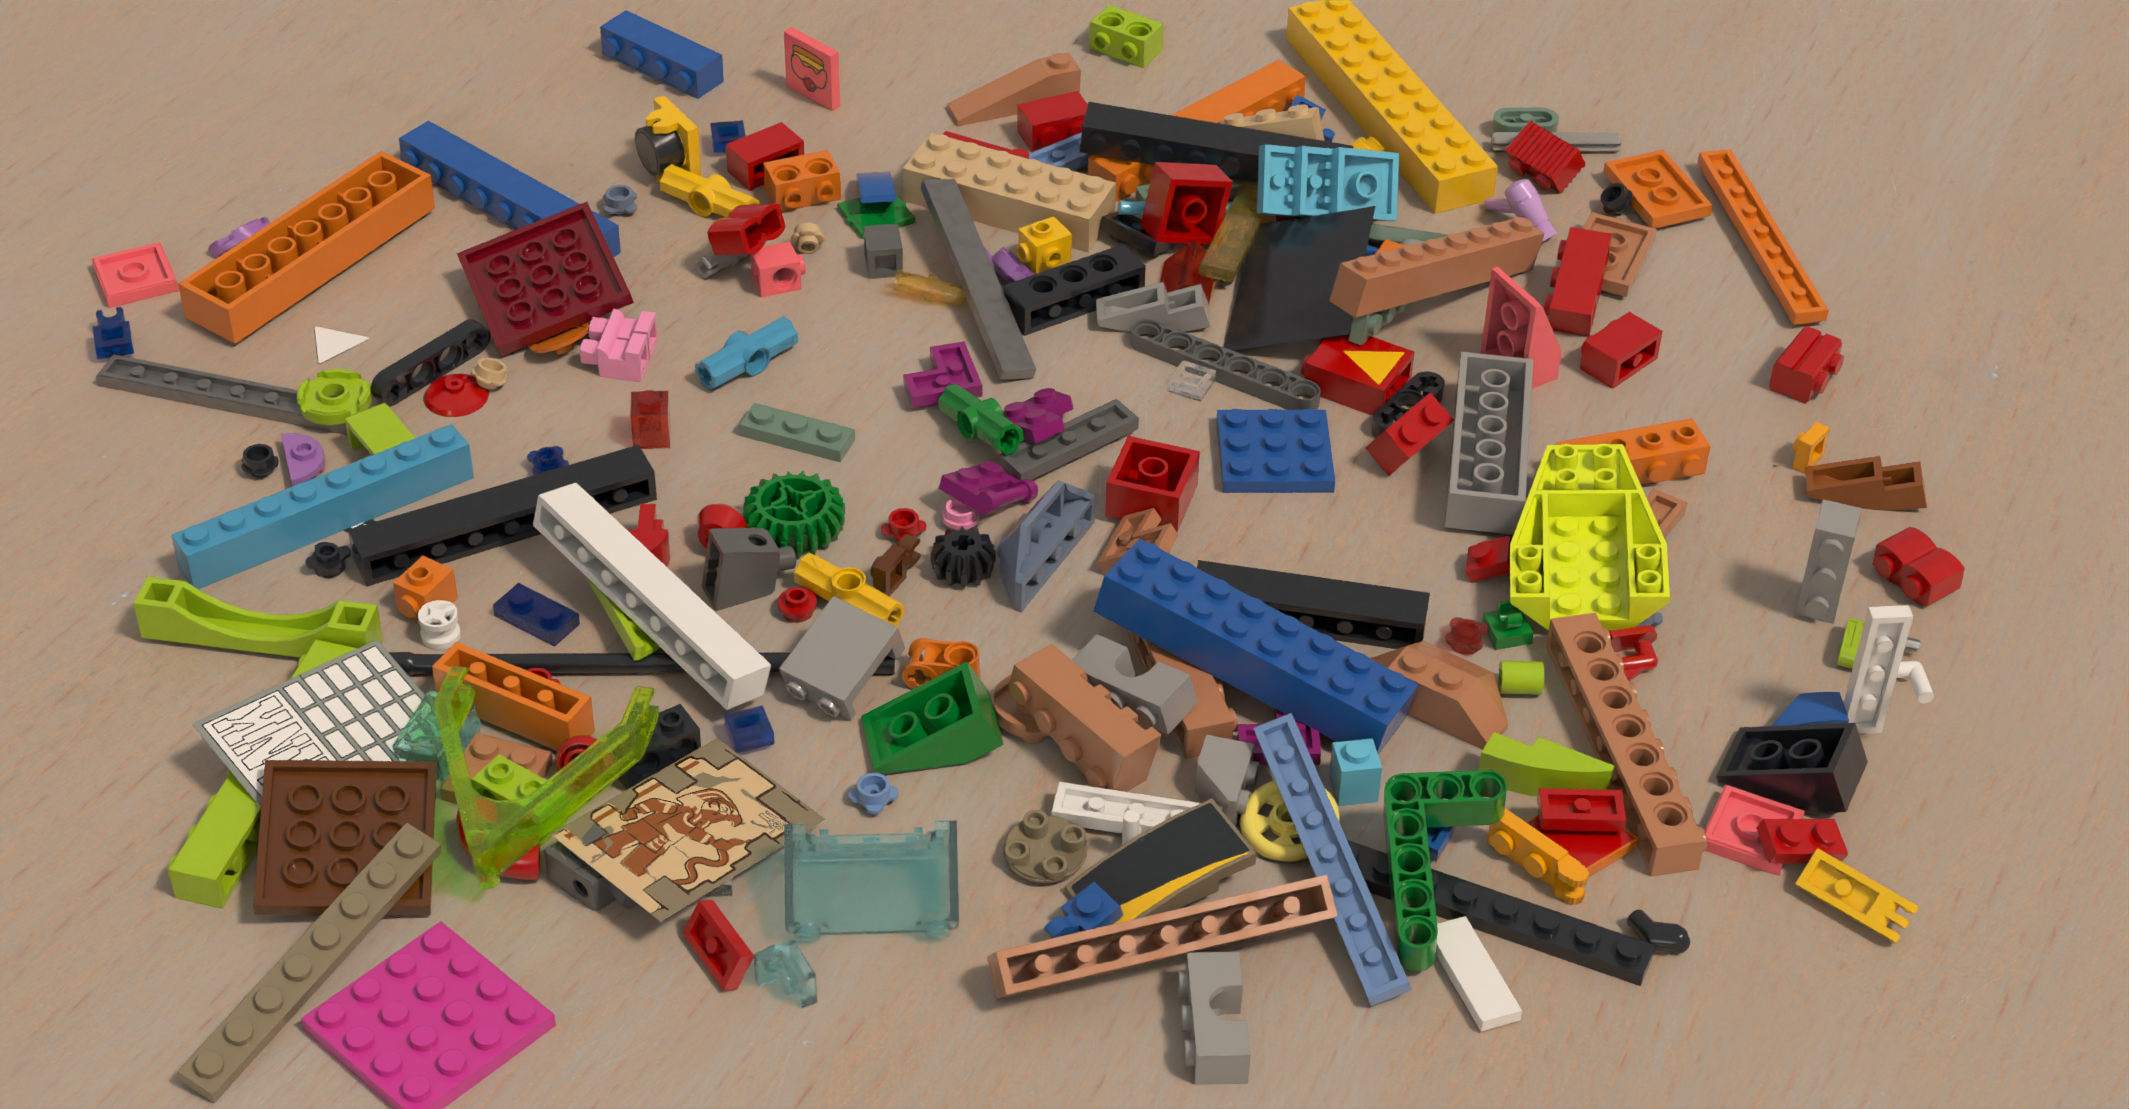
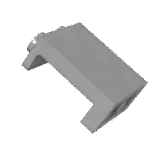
[779,596,905,721]

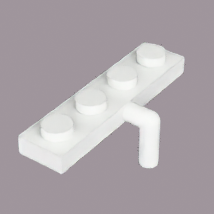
[1843,605,1934,734]
[1051,782,1223,845]

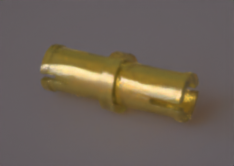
[894,269,966,307]

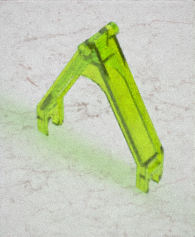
[434,666,659,889]

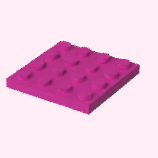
[301,921,556,1109]

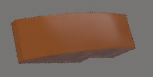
[1805,456,1927,510]

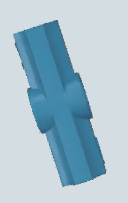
[695,316,798,390]

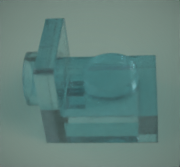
[754,938,817,1009]

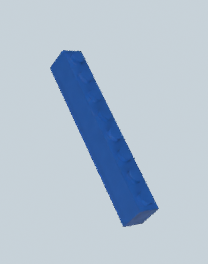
[399,120,621,257]

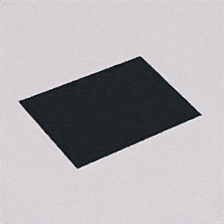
[1224,206,1376,351]

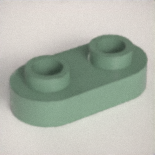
[1492,107,1559,132]

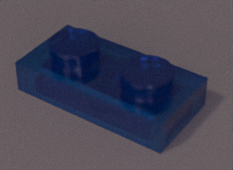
[493,583,580,647]

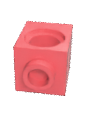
[750,242,806,297]

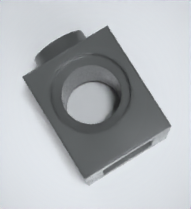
[864,224,903,279]

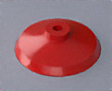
[423,374,489,417]

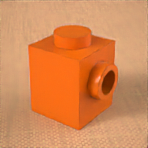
[393,556,458,620]

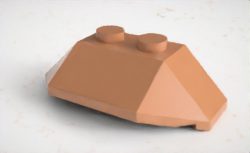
[1370,641,1508,749]

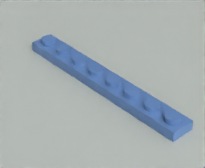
[1253,713,1412,1006]

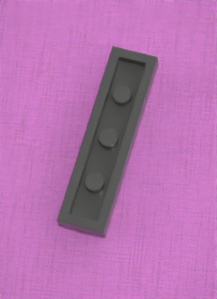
[999,399,1139,481]

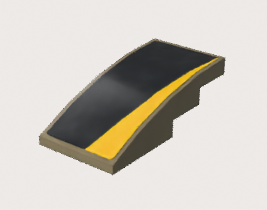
[1065,798,1257,924]

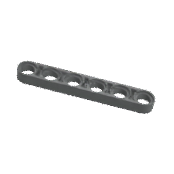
[1131,320,1321,410]

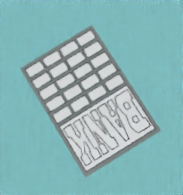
[192,640,463,808]

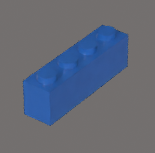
[600,10,724,99]

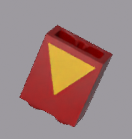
[1301,329,1415,416]

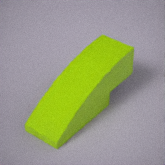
[1478,732,1615,797]

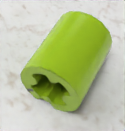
[1498,660,1544,695]

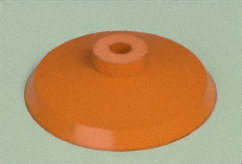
[529,323,589,355]

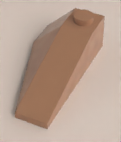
[947,53,1081,126]

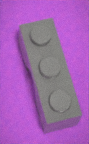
[1795,499,1862,624]
[1072,634,1198,734]
[1178,952,1251,1085]

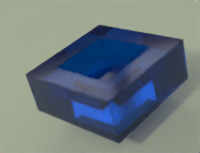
[710,120,746,153]
[724,705,775,753]

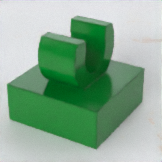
[1482,600,1534,650]

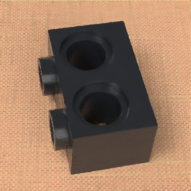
[607,704,701,790]

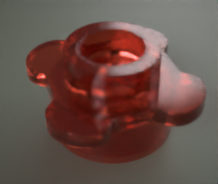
[1445,617,1488,655]

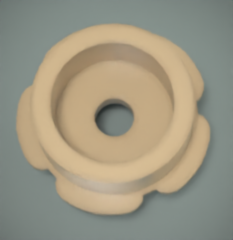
[791,222,825,254]
[472,358,507,389]

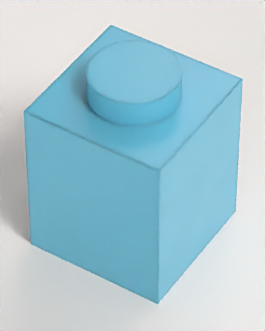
[1329,738,1382,806]

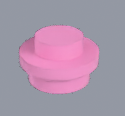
[942,498,980,530]

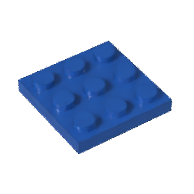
[1216,409,1335,493]

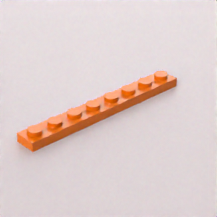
[1697,149,1829,325]

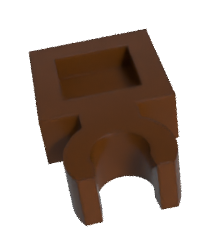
[870,534,921,596]

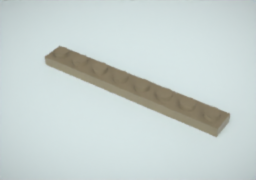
[177,823,441,1103]

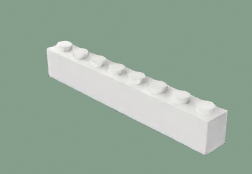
[533,483,771,710]

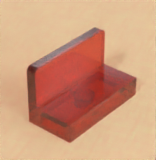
[1160,240,1218,304]

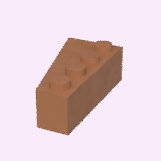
[1008,644,1162,792]

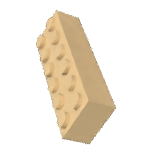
[902,133,1116,253]

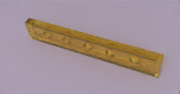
[1199,180,1266,282]

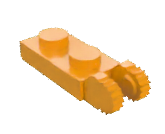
[1487,808,1590,905]

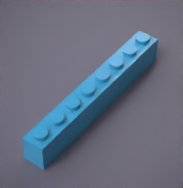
[171,424,474,589]

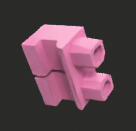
[580,309,658,382]

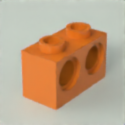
[763,150,841,212]

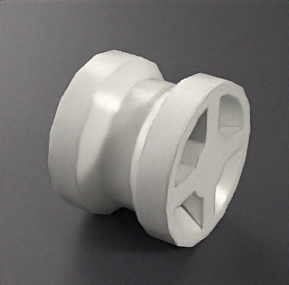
[418,600,461,650]

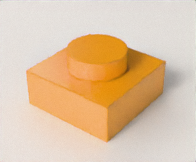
[1792,422,1830,473]

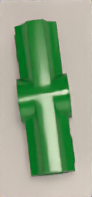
[938,384,1024,455]

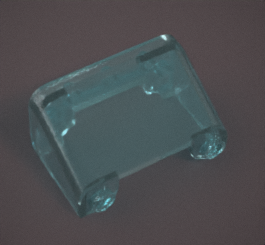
[784,820,959,942]

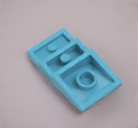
[1257,144,1399,222]

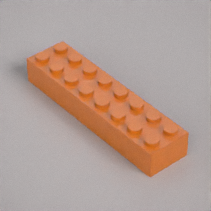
[178,151,435,344]

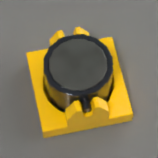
[635,95,702,182]

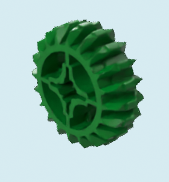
[742,470,845,557]

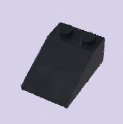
[1716,723,1868,814]

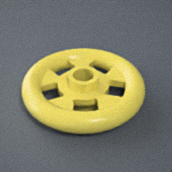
[1240,780,1340,862]

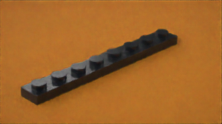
[1347,840,1656,986]

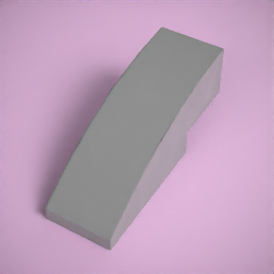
[1096,282,1210,332]

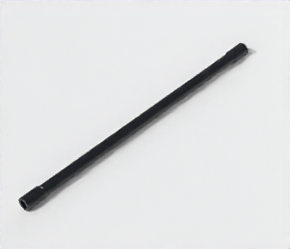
[388,652,895,676]

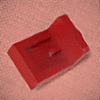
[1465,535,1512,583]

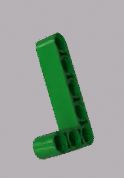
[1383,770,1507,972]

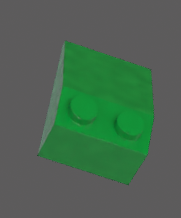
[861,662,1004,774]

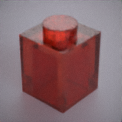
[630,390,671,449]

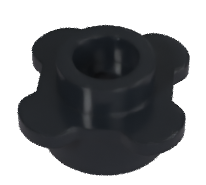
[305,542,351,578]

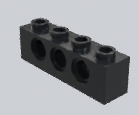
[1004,244,1146,336]

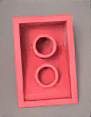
[1480,267,1562,389]

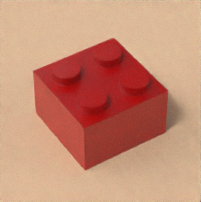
[1141,162,1233,244]
[1105,436,1200,532]

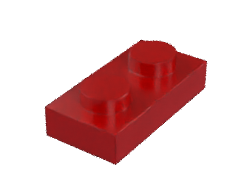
[1537,788,1627,832]
[1756,819,1848,863]
[682,900,754,990]

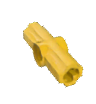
[660,164,759,218]
[794,553,905,627]

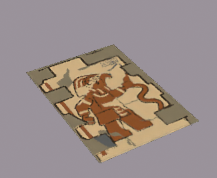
[551,738,826,922]

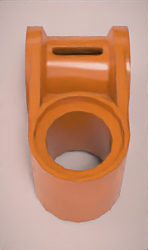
[902,638,981,689]

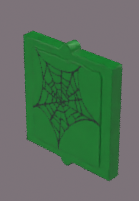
[837,194,915,239]

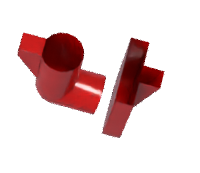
[1608,625,1658,682]

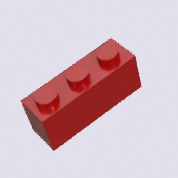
[1543,227,1612,336]

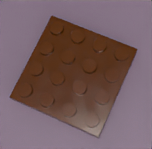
[253,760,437,915]

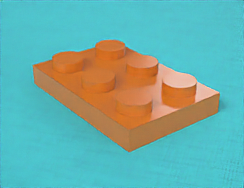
[1603,149,1712,228]

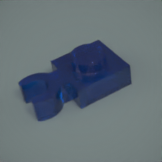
[93,307,134,359]

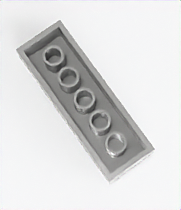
[1445,352,1533,535]

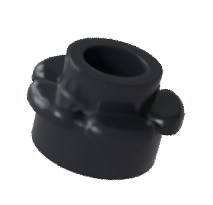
[1600,183,1633,215]
[241,444,279,478]

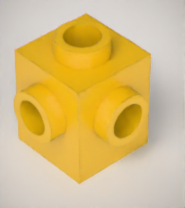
[1016,216,1072,274]

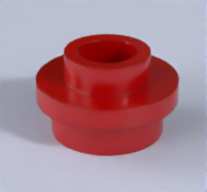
[778,587,817,623]

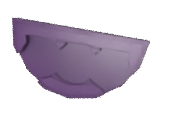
[208,217,270,259]
[992,247,1035,283]
[281,433,325,487]

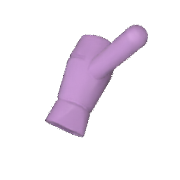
[1484,179,1557,242]

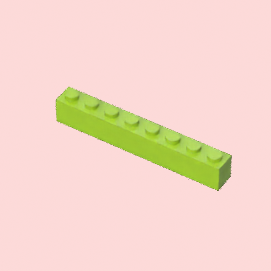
[168,640,357,909]

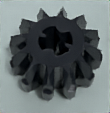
[930,526,996,589]

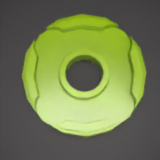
[297,368,372,425]

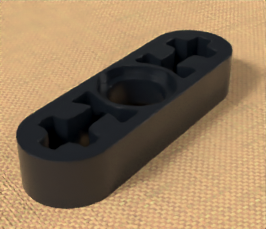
[1371,371,1445,438]

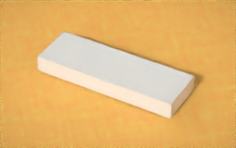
[1436,916,1522,1032]

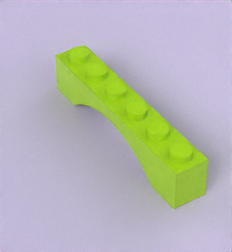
[133,576,383,658]

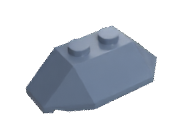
[997,480,1095,613]

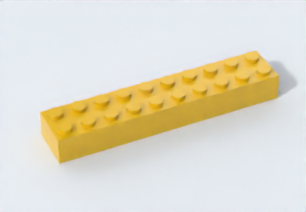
[1286,0,1498,214]

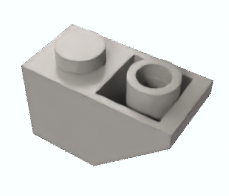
[1195,734,1260,827]

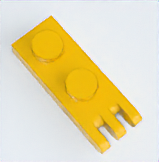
[1795,848,1919,944]

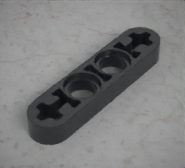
[370,319,491,406]

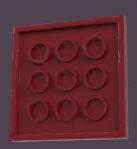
[457,202,634,356]

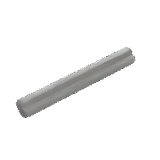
[1491,132,1621,152]

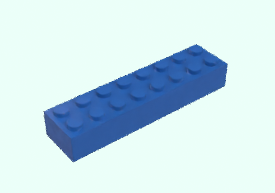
[1093,538,1419,755]

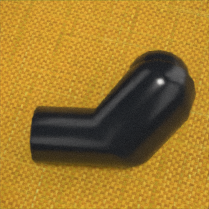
[1627,909,1691,954]

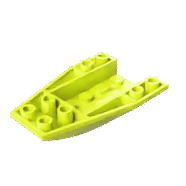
[1510,444,1670,631]

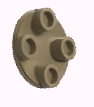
[1003,810,1087,883]

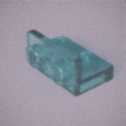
[392,691,481,782]

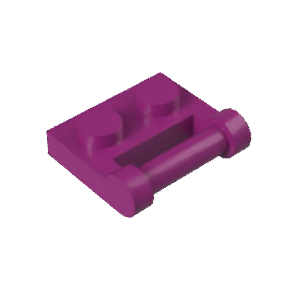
[938,462,1038,515]

